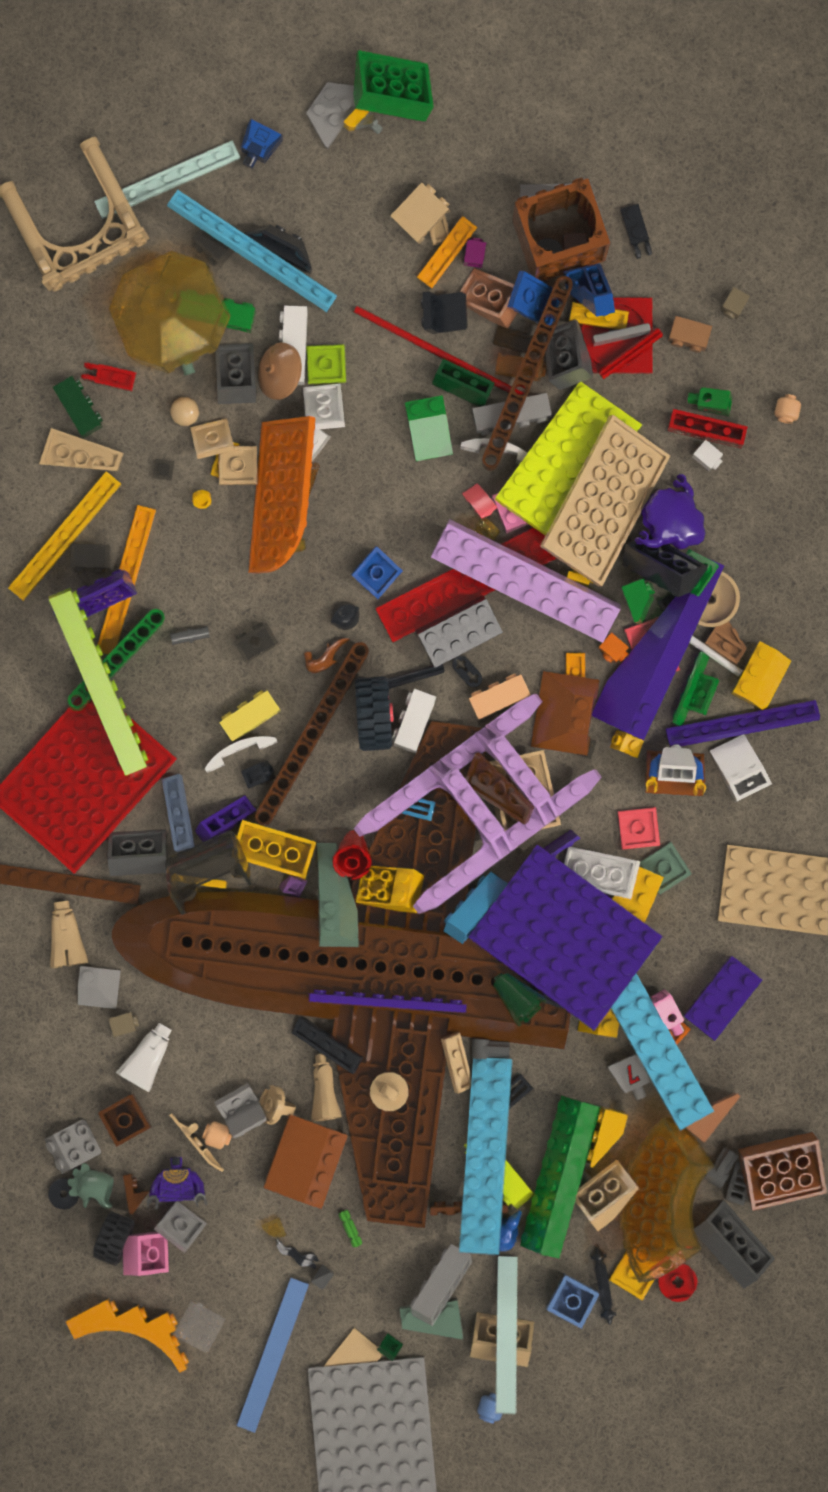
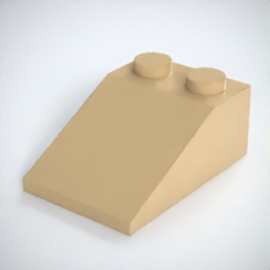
[575,1160,639,1231]

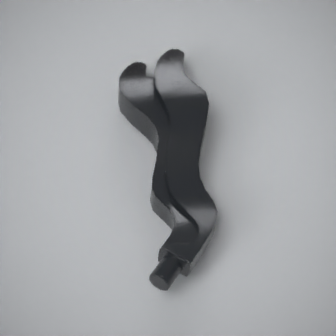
[275,1238,318,1269]

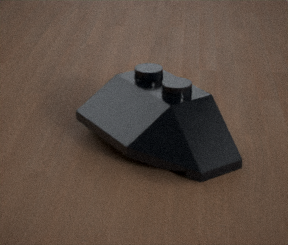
[244,225,312,275]

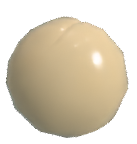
[170,397,199,426]

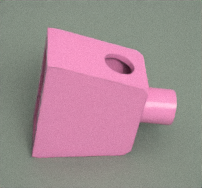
[650,989,684,1036]

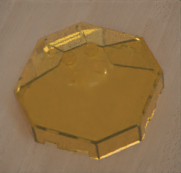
[109,251,231,374]

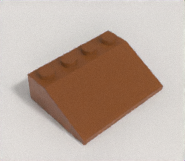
[263,1114,348,1209]
[738,1132,827,1211]

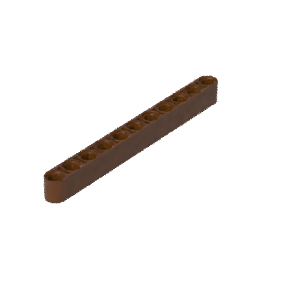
[482,276,573,471]
[255,642,369,826]

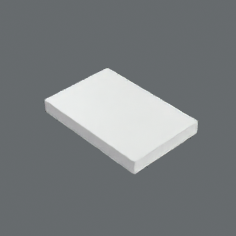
[303,384,345,430]

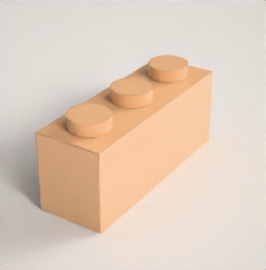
[469,673,531,721]

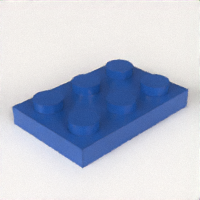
[507,271,560,325]

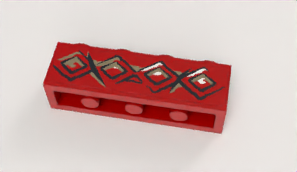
[667,409,748,449]

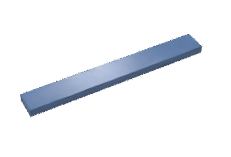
[237,1277,309,1432]

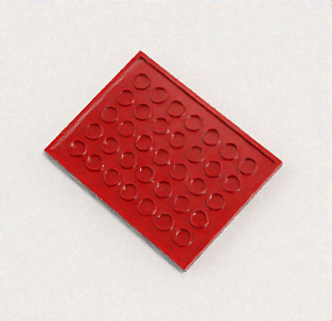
[0,688,177,874]

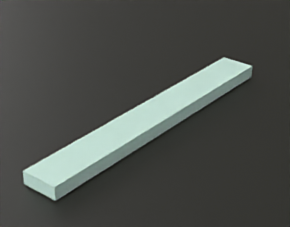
[94,140,240,219]
[496,1256,517,1414]

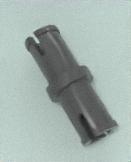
[170,626,210,645]

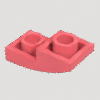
[462,483,497,518]

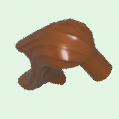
[304,638,350,673]

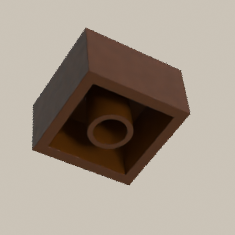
[98,1093,152,1147]

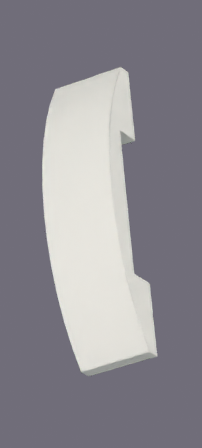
[461,438,527,464]
[205,736,277,773]

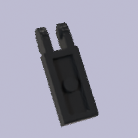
[620,204,652,259]

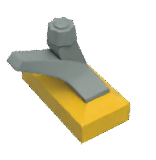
[343,109,383,134]

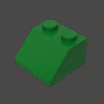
[622,579,655,624]

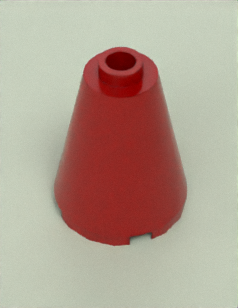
[333,830,372,879]

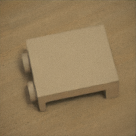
[391,183,450,244]

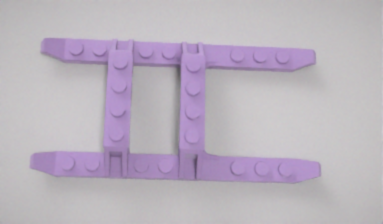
[354,694,601,914]

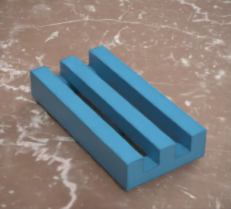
[402,799,436,821]

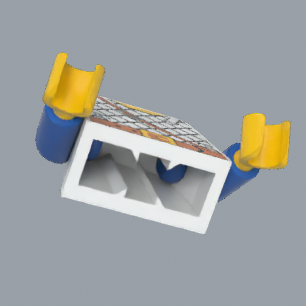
[646,744,706,796]

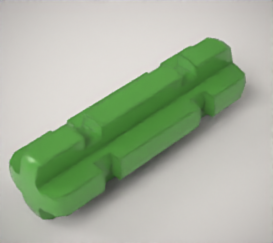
[339,1210,362,1247]

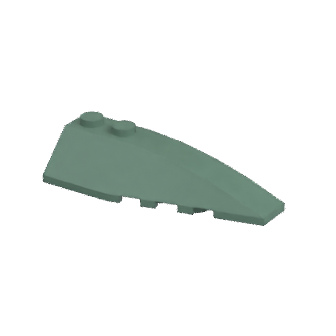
[317,843,358,947]

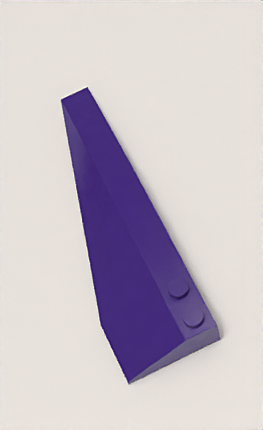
[592,558,724,740]

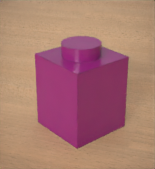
[464,238,486,268]

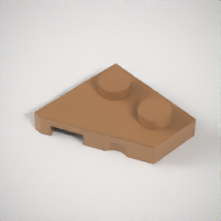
[704,621,747,665]

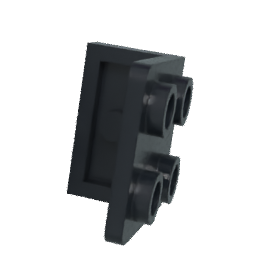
[421,291,468,334]

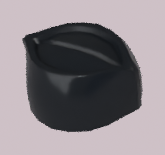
[331,602,360,630]

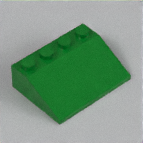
[353,50,434,122]

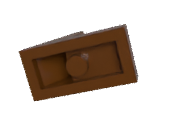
[123,1173,150,1214]

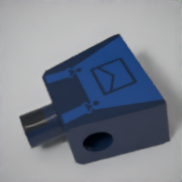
[241,119,283,169]

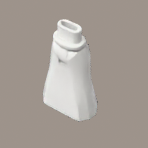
[116,1023,172,1092]

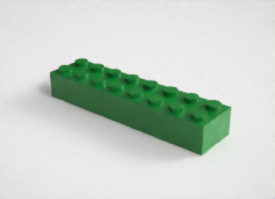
[520,1095,601,1259]

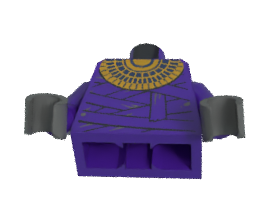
[147,1157,208,1209]

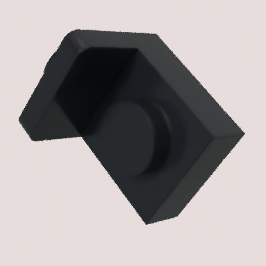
[241,761,275,789]

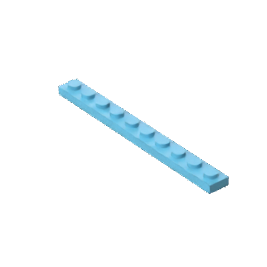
[167,190,337,312]

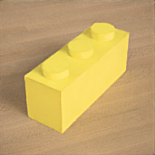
[219,690,281,743]

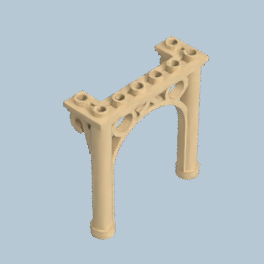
[0,137,150,292]

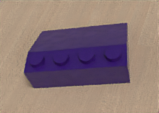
[53,569,138,617]

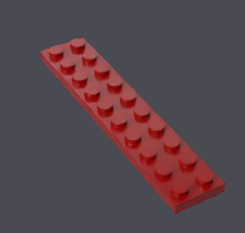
[375,528,558,643]

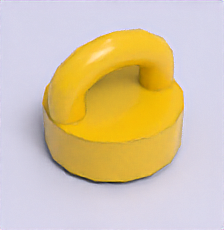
[192,490,211,509]

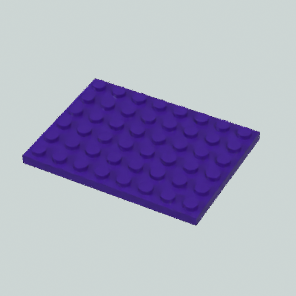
[468,845,663,1031]

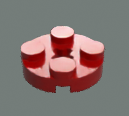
[658,1262,697,1302]

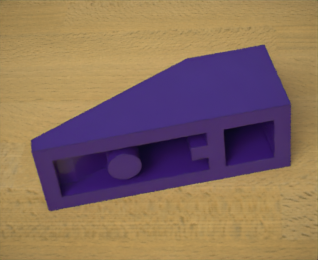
[195,796,256,846]

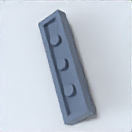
[162,774,195,852]

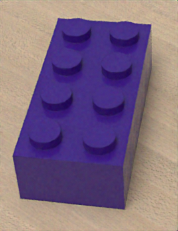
[683,956,762,1041]

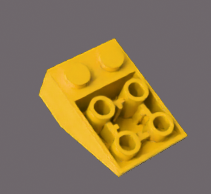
[356,866,424,913]
[586,1106,628,1167]

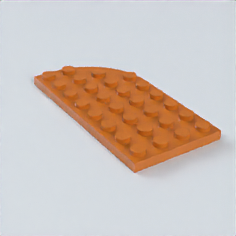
[248,416,316,574]

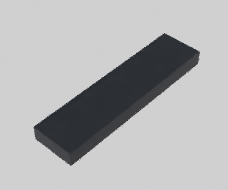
[292,1016,363,1074]

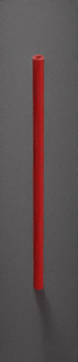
[354,306,524,395]

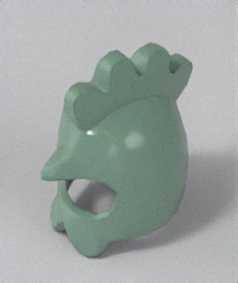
[68,1163,114,1209]

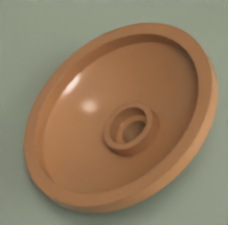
[258,342,302,400]

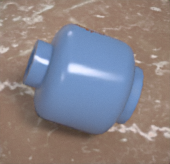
[477,1393,502,1423]

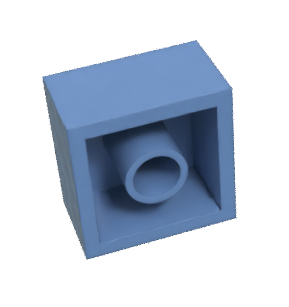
[546,1273,600,1329]

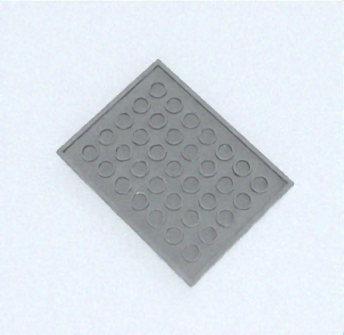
[308,1357,437,1492]

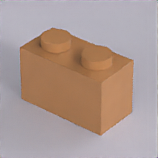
[668,316,712,353]

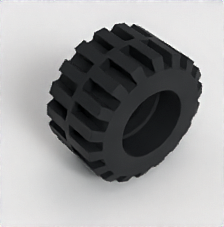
[93,1211,134,1266]

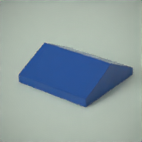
[351,546,403,599]

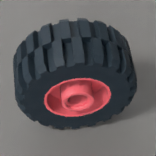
[355,676,394,751]

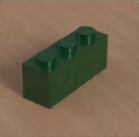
[432,359,495,407]
[53,376,103,439]

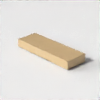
[441,1032,472,1094]

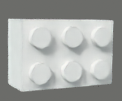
[392,689,436,754]

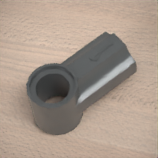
[471,1039,510,1059]
[703,1147,738,1188]

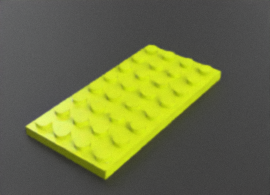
[495,382,642,536]

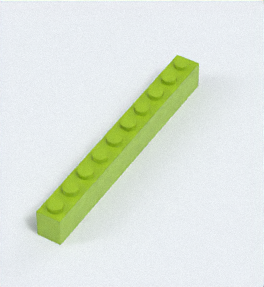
[49,588,148,776]

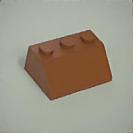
[645,750,705,796]

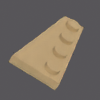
[39,428,124,471]

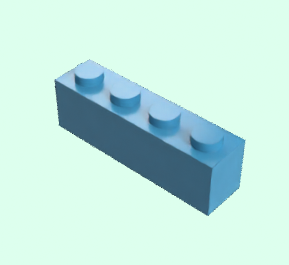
[444,872,508,944]

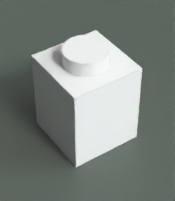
[692,440,723,471]

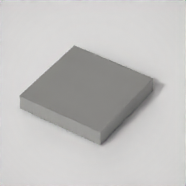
[154,1201,207,1253]

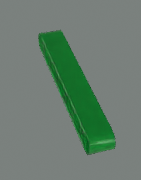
[68,609,165,711]

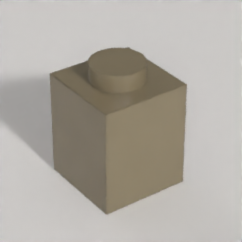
[721,287,750,319]
[109,1012,140,1037]

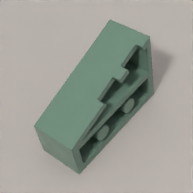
[400,1299,463,1340]

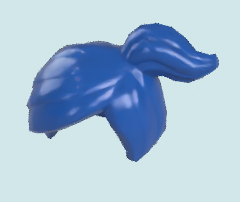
[499,1210,522,1252]

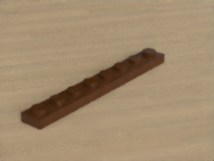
[0,864,141,905]

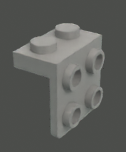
[215,1083,267,1138]
[45,1120,101,1174]

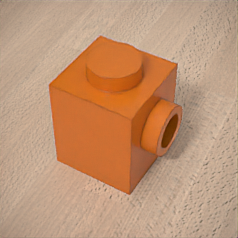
[598,632,629,664]

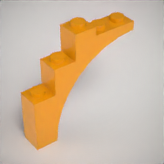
[66,1298,189,1372]

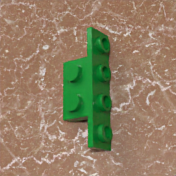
[672,651,720,726]

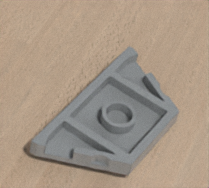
[306,82,355,149]

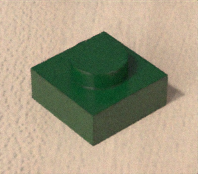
[377,1333,403,1361]

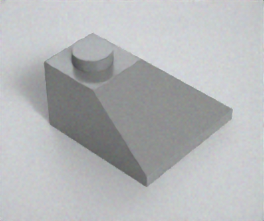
[78,966,121,1009]

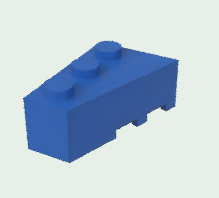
[563,263,615,317]

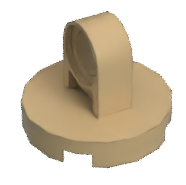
[370,1072,408,1111]
[260,1085,296,1125]

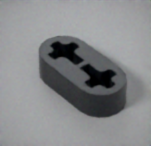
[452,656,482,688]

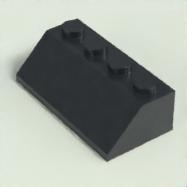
[622,535,708,597]

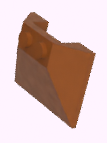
[531,671,600,756]

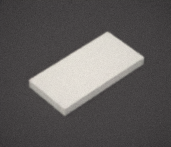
[564,847,640,899]

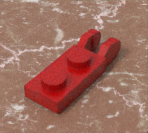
[81,363,137,392]

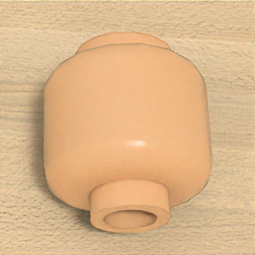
[774,394,801,424]
[202,1121,232,1149]

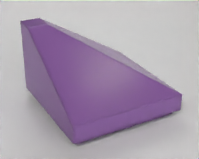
[279,875,307,897]

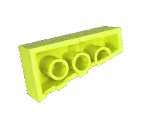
[464,1143,534,1209]

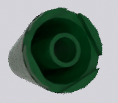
[493,973,547,1026]

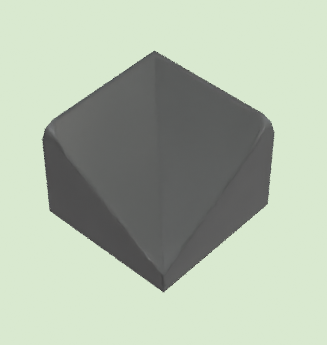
[311,1265,334,1290]

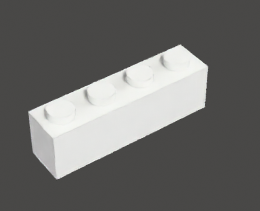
[279,306,308,385]

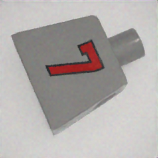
[607,1054,650,1101]

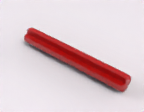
[598,328,663,379]

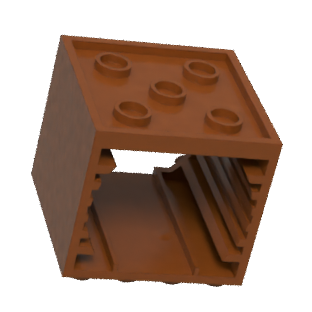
[512,178,610,282]

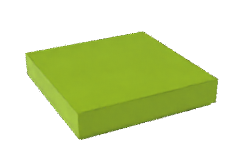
[307,344,346,384]

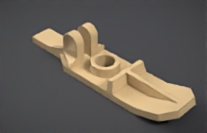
[170,1113,224,1172]

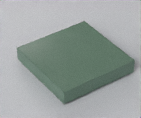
[640,842,692,895]

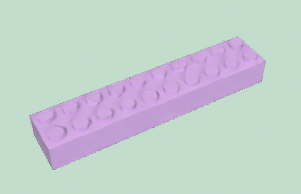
[431,519,621,643]

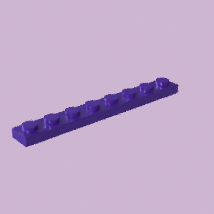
[666,700,820,748]
[309,990,466,1013]

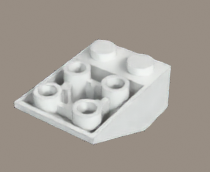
[710,735,772,802]

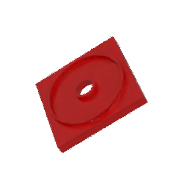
[576,298,653,374]

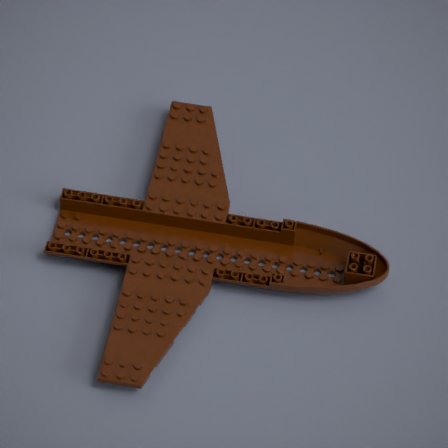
[112,721,571,1228]

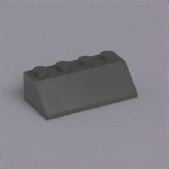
[692,1200,775,1289]

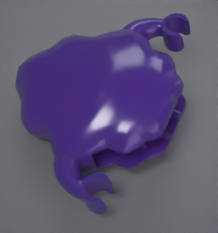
[635,474,705,550]

